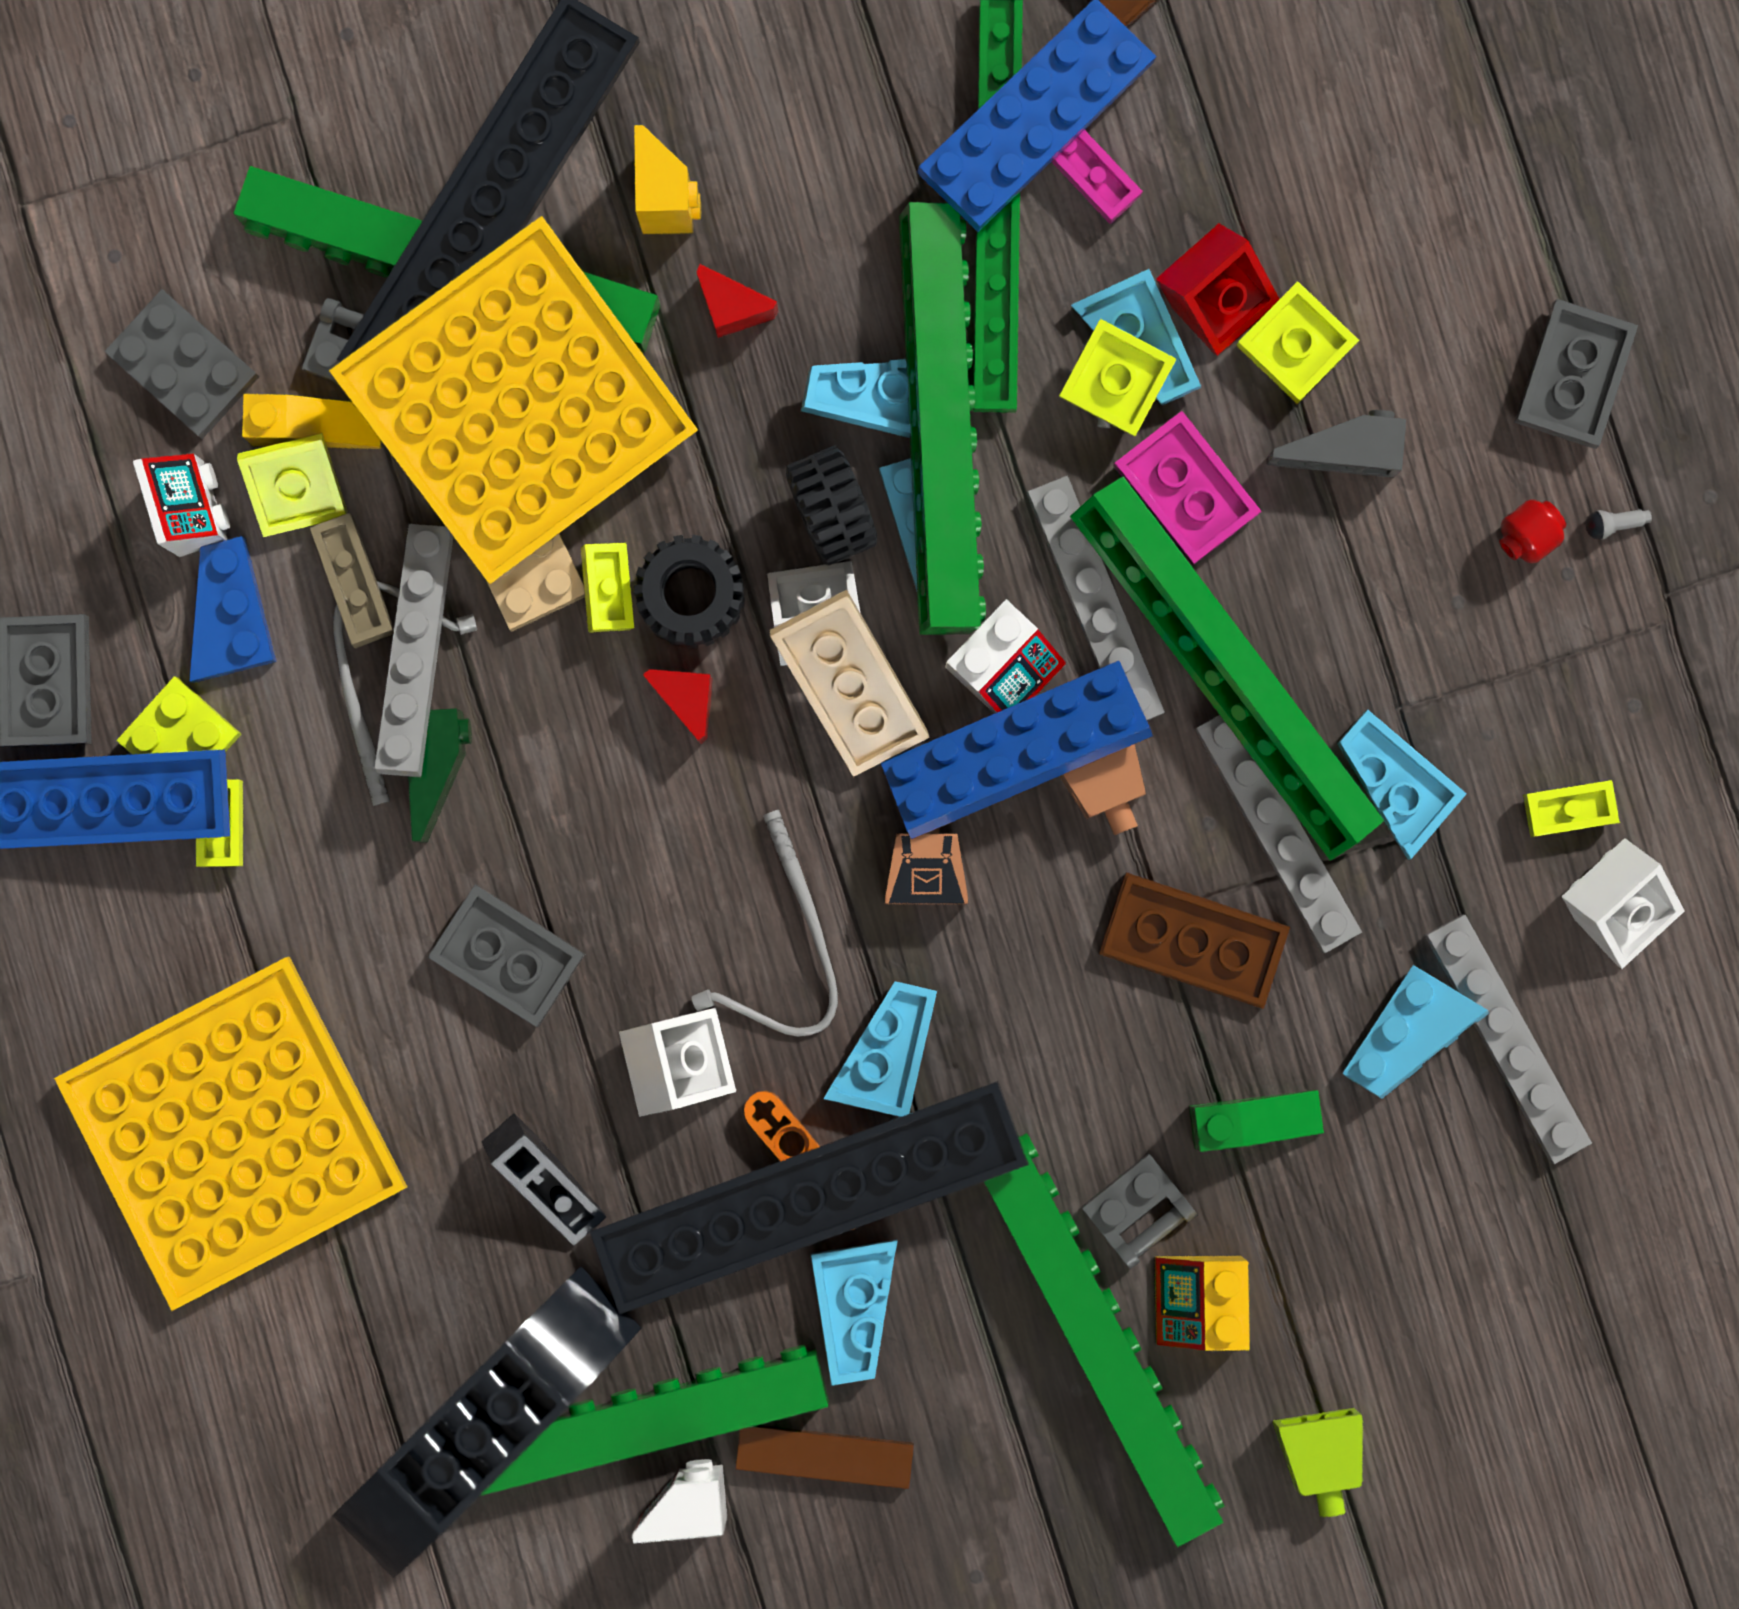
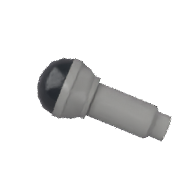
[1585,509,1652,540]

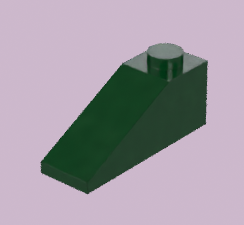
[408,708,472,843]

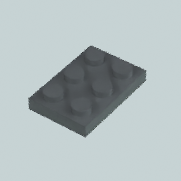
[104,289,260,439]
[1514,299,1638,449]
[0,614,92,747]
[428,884,586,1027]

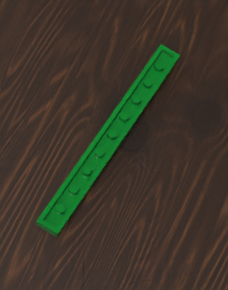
[974,0,1023,413]

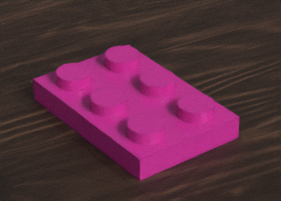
[1113,411,1262,566]

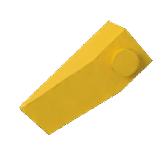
[242,394,381,449]

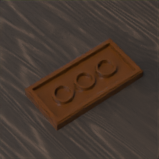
[1099,872,1290,1009]

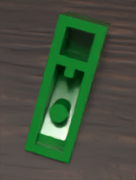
[1189,1090,1324,1152]

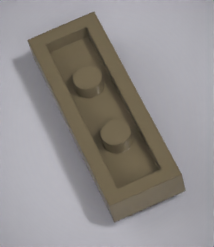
[310,513,394,649]

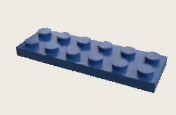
[917,0,1157,232]
[881,660,1153,839]
[0,750,230,849]

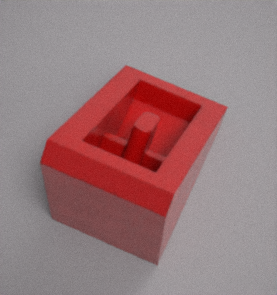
[696,264,778,338]
[643,669,713,744]

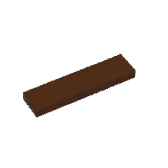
[735,1425,914,1489]

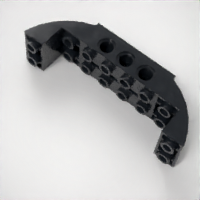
[332,1266,642,1578]

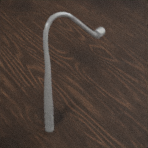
[333,581,477,806]
[692,810,838,1036]

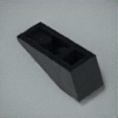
[481,1113,606,1245]

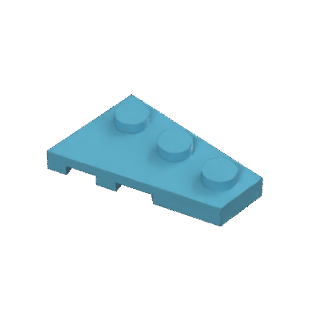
[1337,710,1466,860]
[823,981,937,1117]
[811,1239,897,1385]

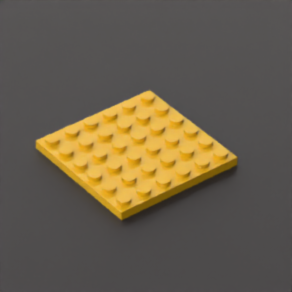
[329,216,698,584]
[54,957,407,1311]

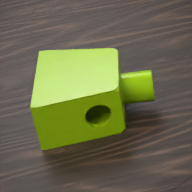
[1273,1408,1363,1517]

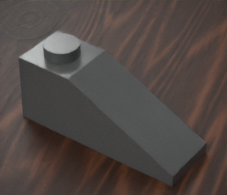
[1267,410,1407,478]

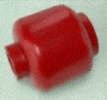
[1499,499,1566,563]

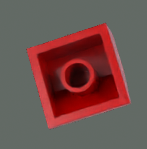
[1156,223,1280,356]

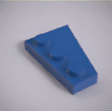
[190,536,277,683]

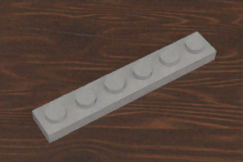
[1027,475,1165,720]
[375,524,453,777]
[1194,715,1362,953]
[1424,914,1592,1164]

